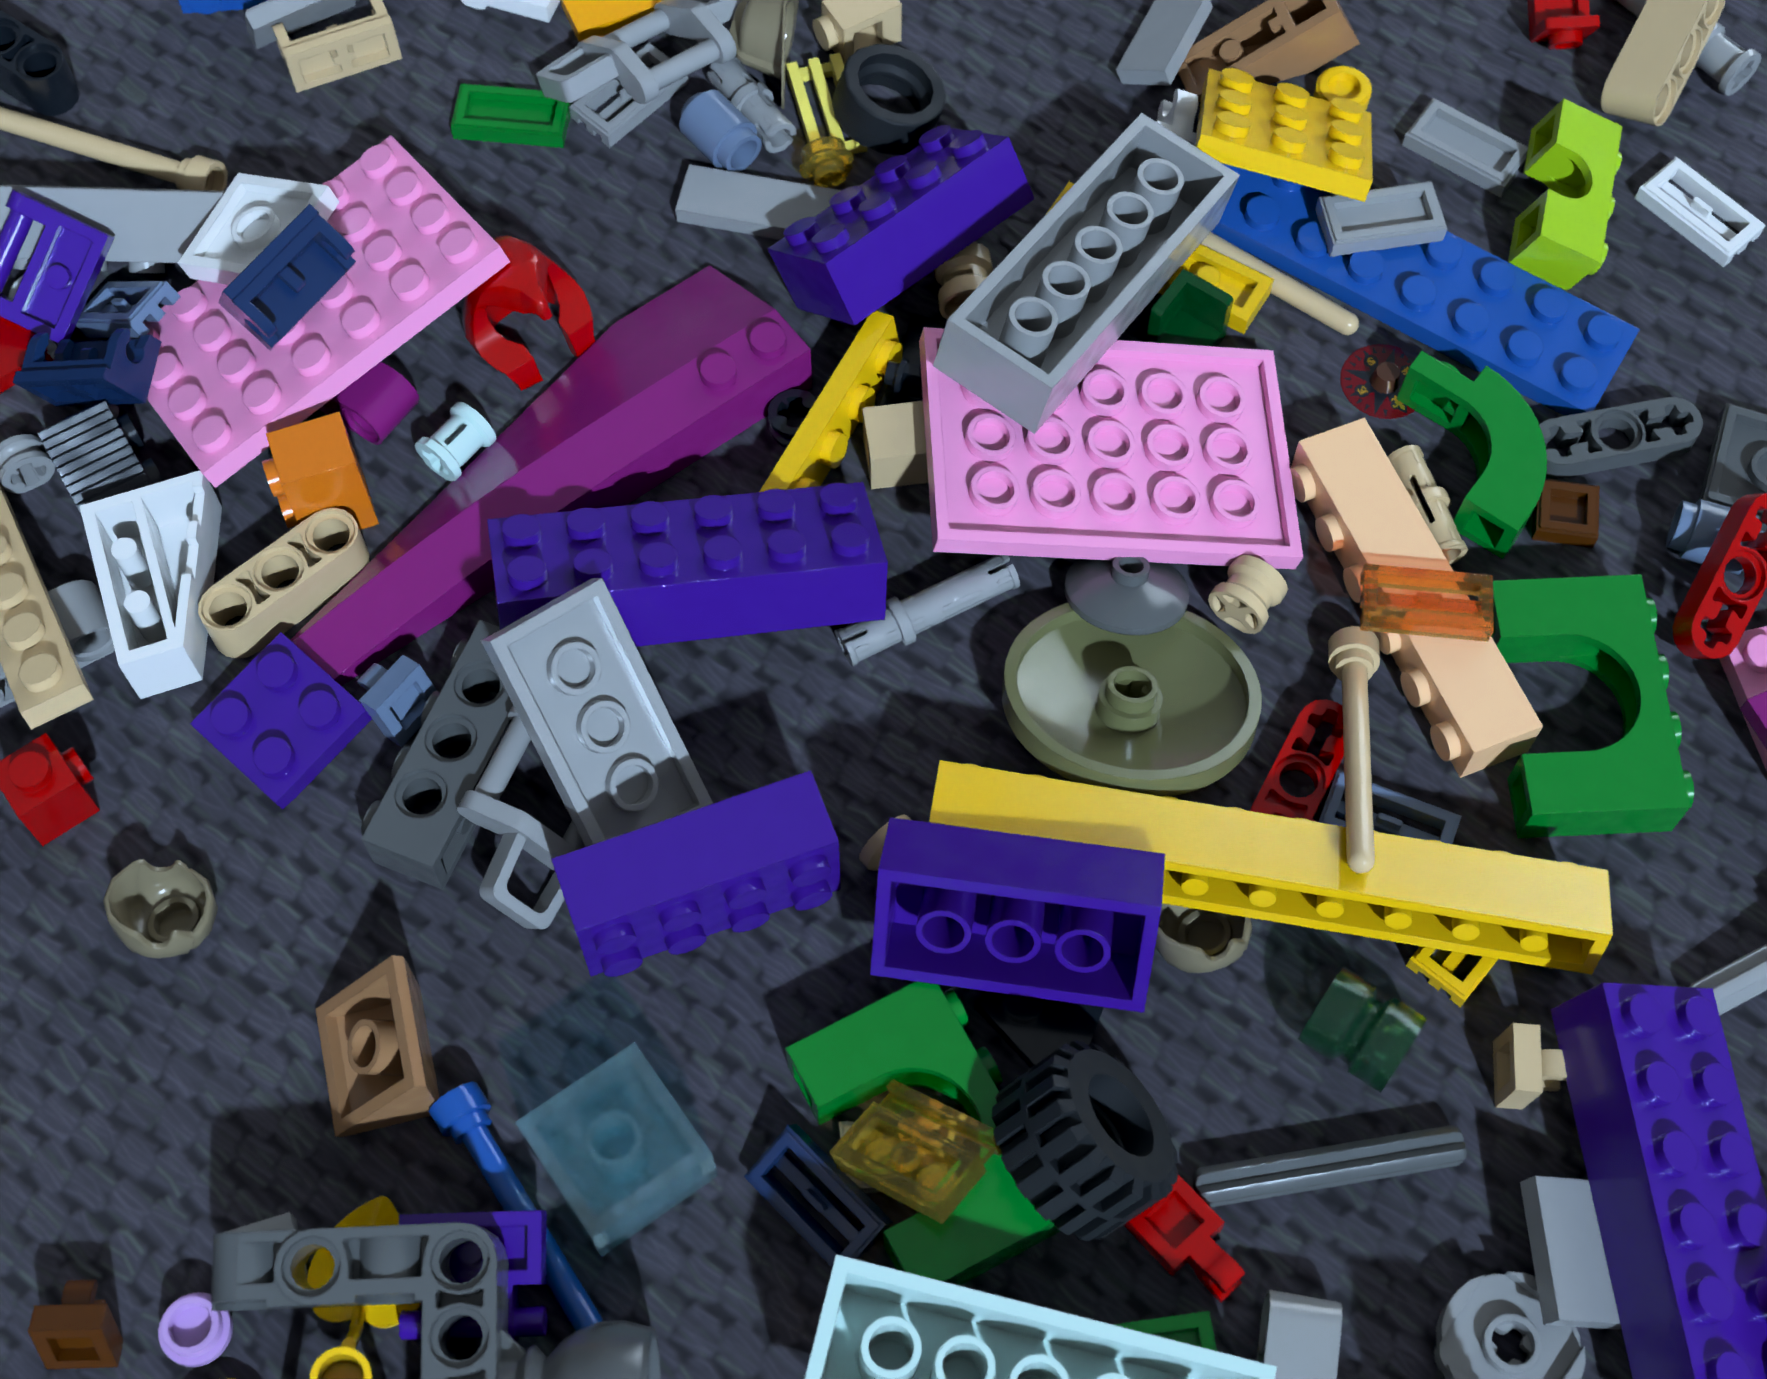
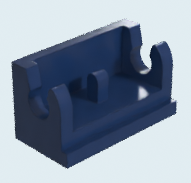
[218,204,356,351]
[13,328,161,407]

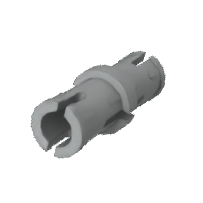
[707,56,796,153]

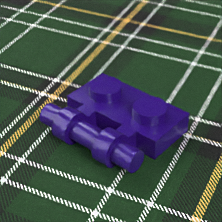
[399,1210,547,1346]

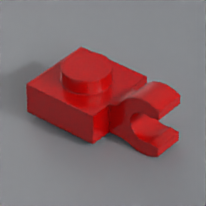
[1124,1174,1245,1303]

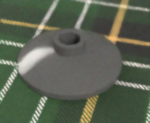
[1064,557,1189,635]

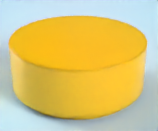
[1313,66,1372,111]

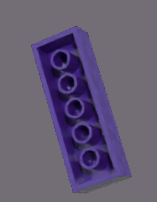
[487,482,888,647]
[1551,982,1767,1379]

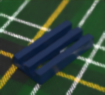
[744,1124,893,1268]

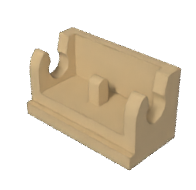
[272,0,402,93]

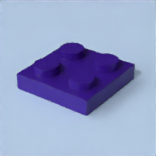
[190,632,372,809]

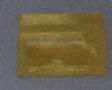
[830,1079,1001,1224]

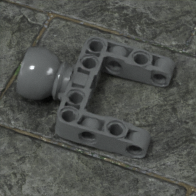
[211,1222,661,1379]

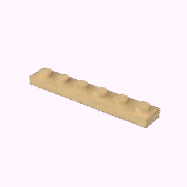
[0,483,94,730]

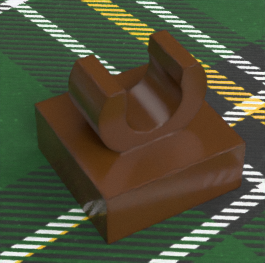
[28,1280,123,1369]

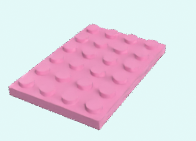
[143,135,510,488]
[919,327,1303,570]

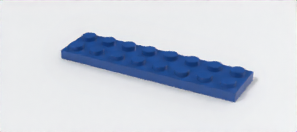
[1211,163,1640,416]

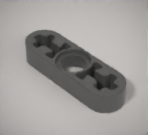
[1539,397,1703,479]

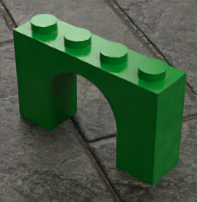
[1477,574,1694,838]
[786,981,1060,1286]

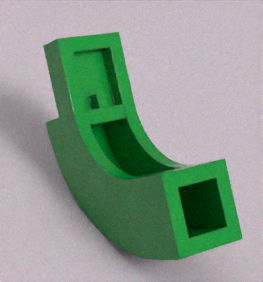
[1397,351,1547,559]

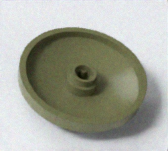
[1002,603,1262,796]

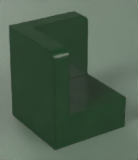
[1146,269,1233,347]

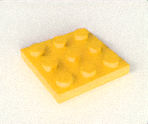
[1195,68,1373,202]

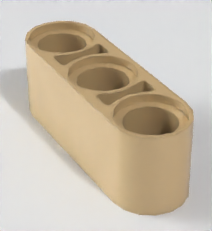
[1601,0,1726,127]
[198,508,370,659]

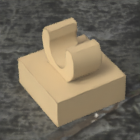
[1493,1023,1567,1110]

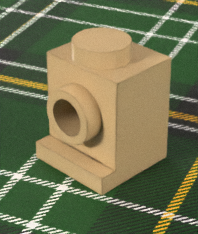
[813,0,902,66]

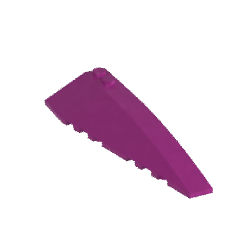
[290,265,812,686]

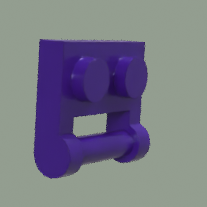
[0,189,115,344]

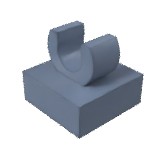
[357,655,437,747]

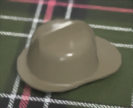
[729,0,798,110]

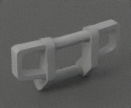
[536,0,743,104]
[457,705,586,929]

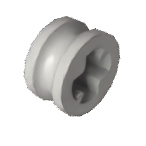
[0,434,55,493]

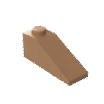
[1178,0,1360,103]

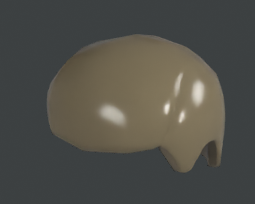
[103,859,218,959]
[1155,903,1252,973]

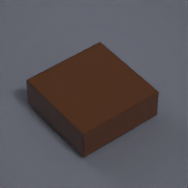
[1532,479,1600,548]

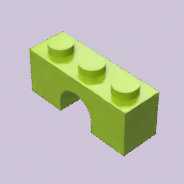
[1508,98,1622,290]

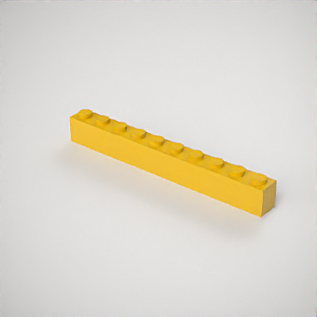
[929,760,1613,975]

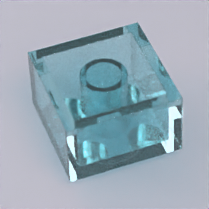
[515,1042,718,1257]

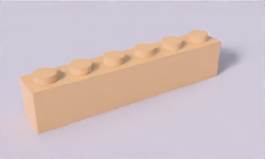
[1290,417,1543,778]

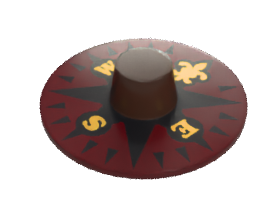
[1340,344,1415,419]

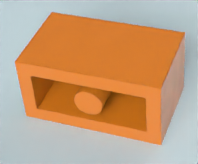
[262,411,379,530]

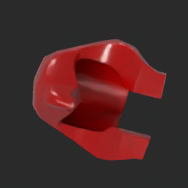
[462,235,595,391]

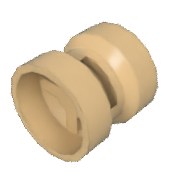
[934,242,993,319]

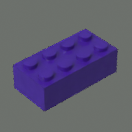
[768,125,1035,325]
[551,770,841,977]
[870,817,1165,1013]

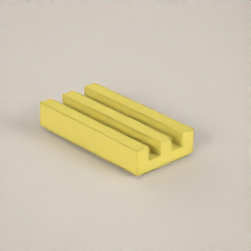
[786,53,867,162]

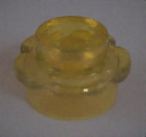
[799,136,854,188]

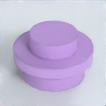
[158,1292,233,1367]

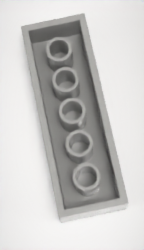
[933,113,1240,434]

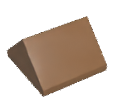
[315,955,440,1137]

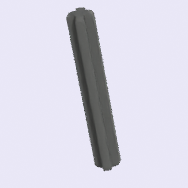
[1193,1125,1467,1207]

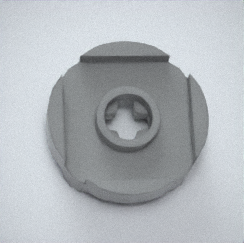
[1434,1271,1586,1379]

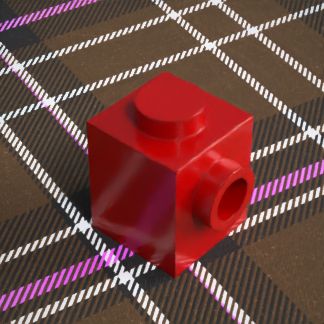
[0,733,100,846]

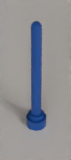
[429,1082,603,1331]

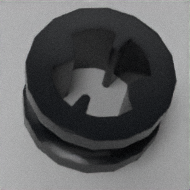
[768,389,817,448]

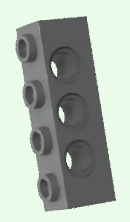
[361,620,513,890]

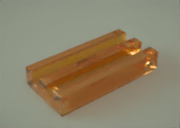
[1360,564,1494,642]

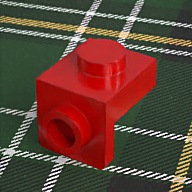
[1527,0,1600,50]

